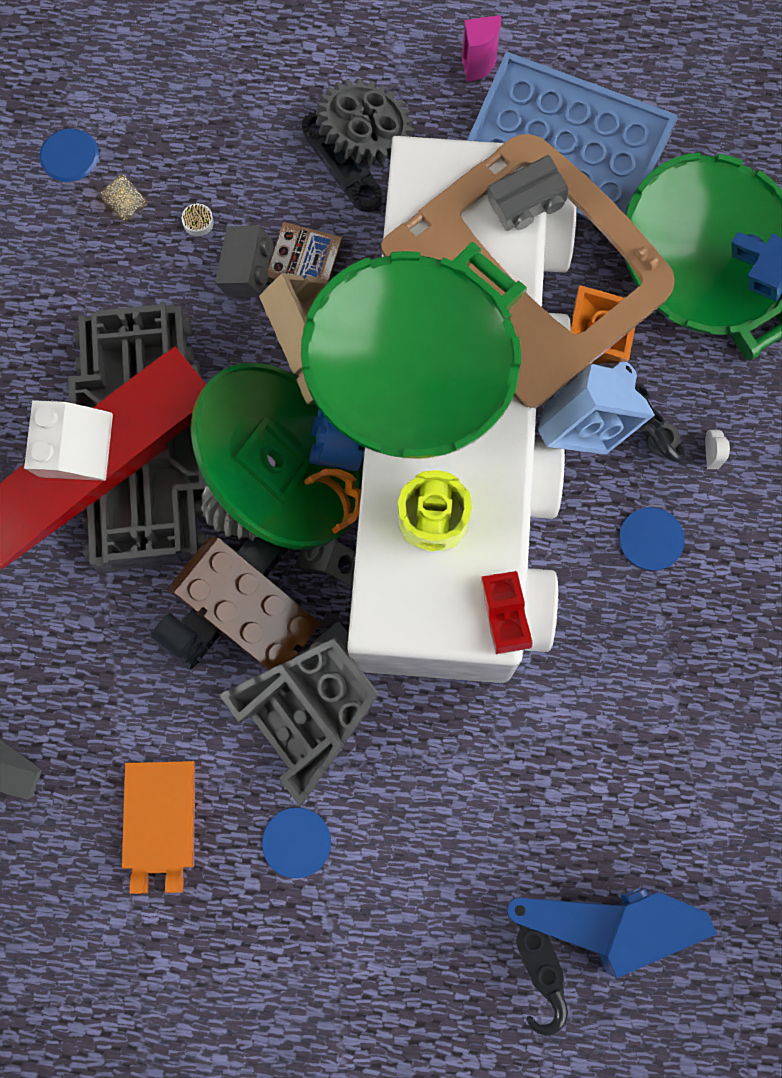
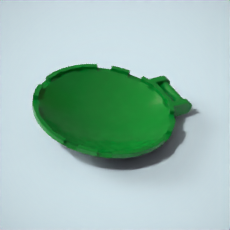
[625,153,782,360]
[301,242,527,459]

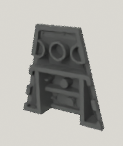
[219,638,379,806]

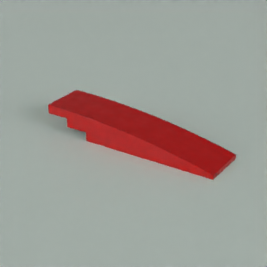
[0,346,206,569]

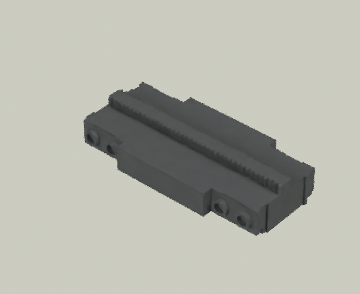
[68,302,208,574]

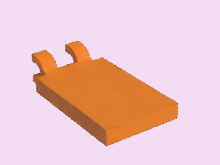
[122,761,195,894]

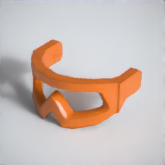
[304,468,361,534]

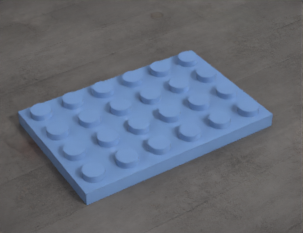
[467,51,678,221]

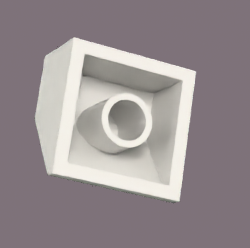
[24,400,113,481]

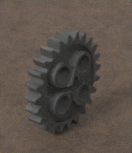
[316,79,414,166]

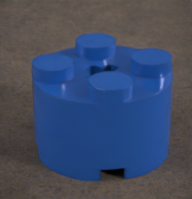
[309,409,364,471]

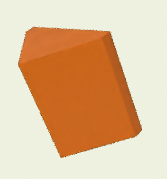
[570,285,635,364]

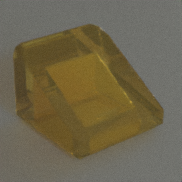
[100,174,147,223]

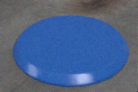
[39,128,99,182]
[619,507,685,571]
[262,808,331,878]

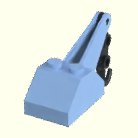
[538,362,685,463]

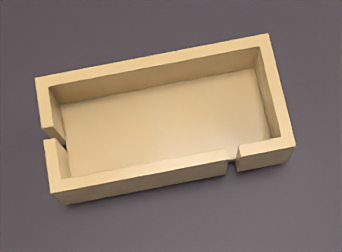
[259,273,328,405]

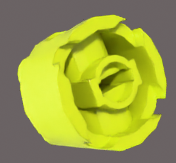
[398,470,472,552]

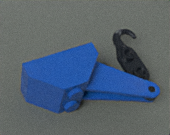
[506,887,717,1036]

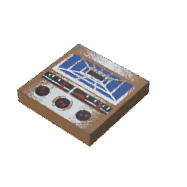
[267,222,343,282]

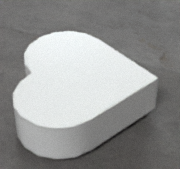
[705,430,730,469]

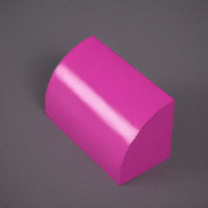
[462,15,501,82]

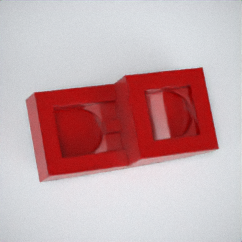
[481,571,533,654]

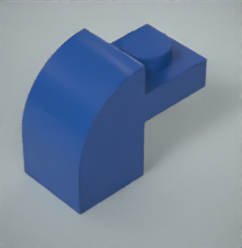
[731,232,782,302]

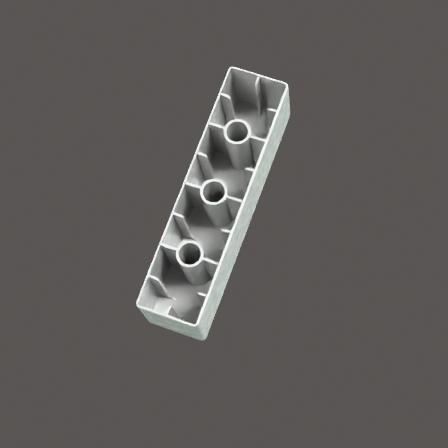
[348,136,577,683]

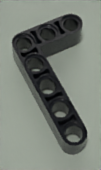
[151,537,289,670]

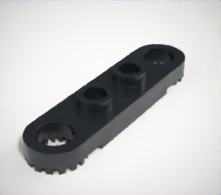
[302,111,382,212]

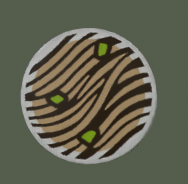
[182,204,214,236]

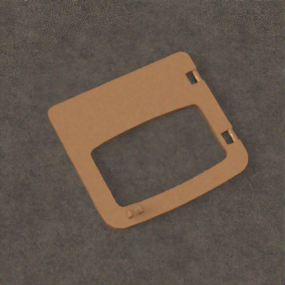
[381,134,675,408]

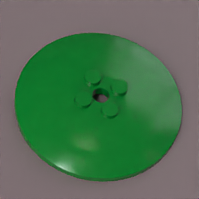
[191,363,363,550]

